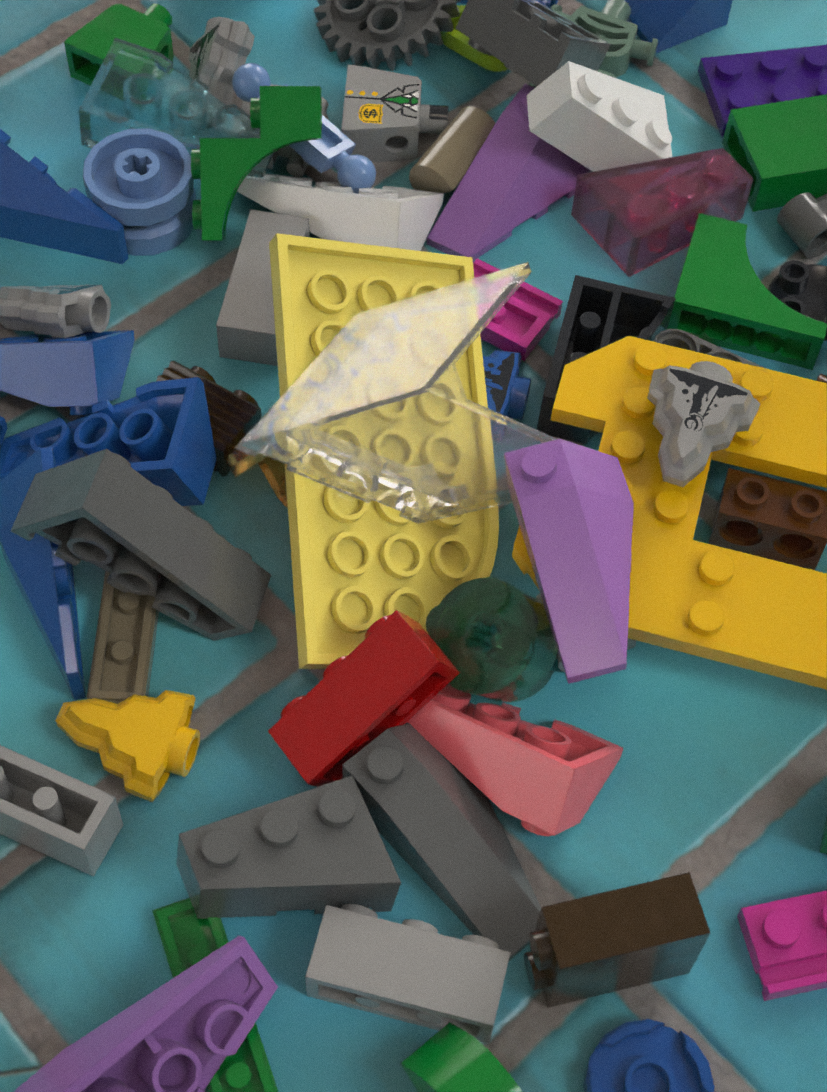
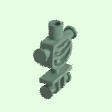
[529,0,658,88]

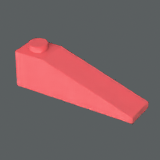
[408,684,623,836]

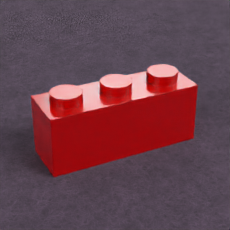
[268,610,460,787]

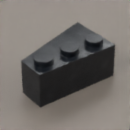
[536,275,676,444]

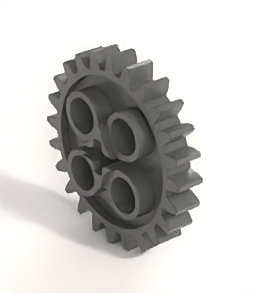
[314,0,461,71]

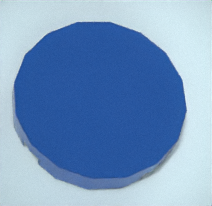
[583,1019,715,1092]

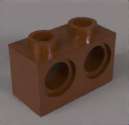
[708,468,827,570]

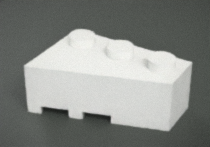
[527,61,674,196]

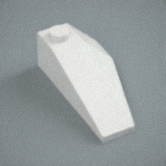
[237,172,443,251]

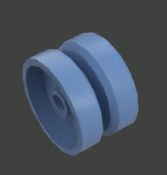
[83,129,196,256]

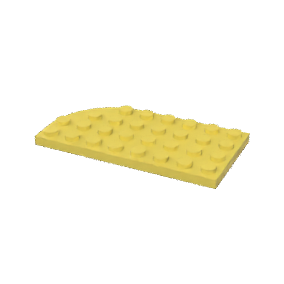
[269,233,499,669]

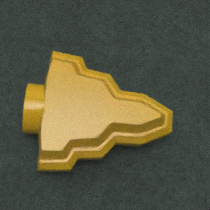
[55,690,200,802]

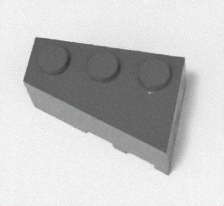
[176,776,401,919]

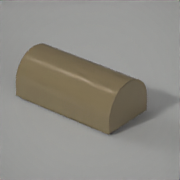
[409,106,496,193]

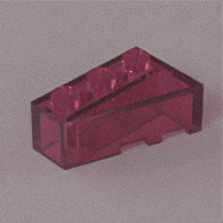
[571,148,754,277]

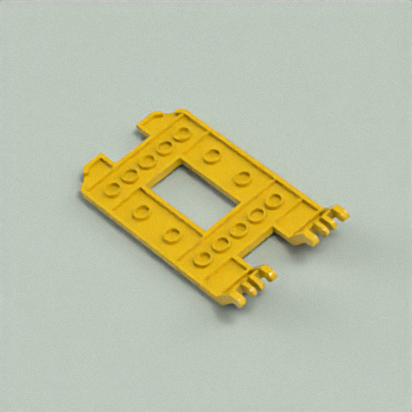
[512,336,827,690]

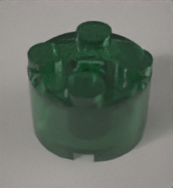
[425,577,558,703]

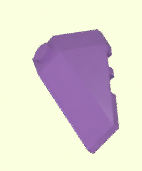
[427,84,594,261]
[504,439,634,684]
[13,935,278,1092]

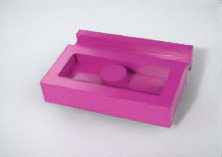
[473,258,563,361]
[737,890,827,1001]

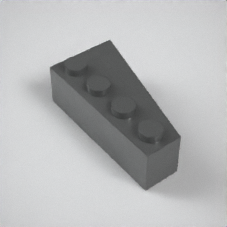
[11,449,271,641]

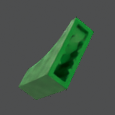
[667,213,827,370]

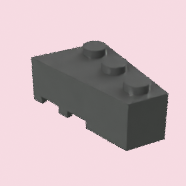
[456,0,611,87]

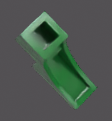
[191,86,322,241]

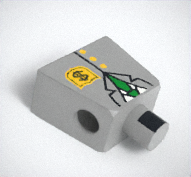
[341,65,449,162]

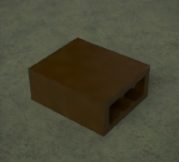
[524,872,711,1008]

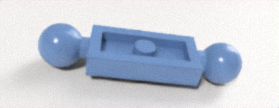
[232,63,376,194]

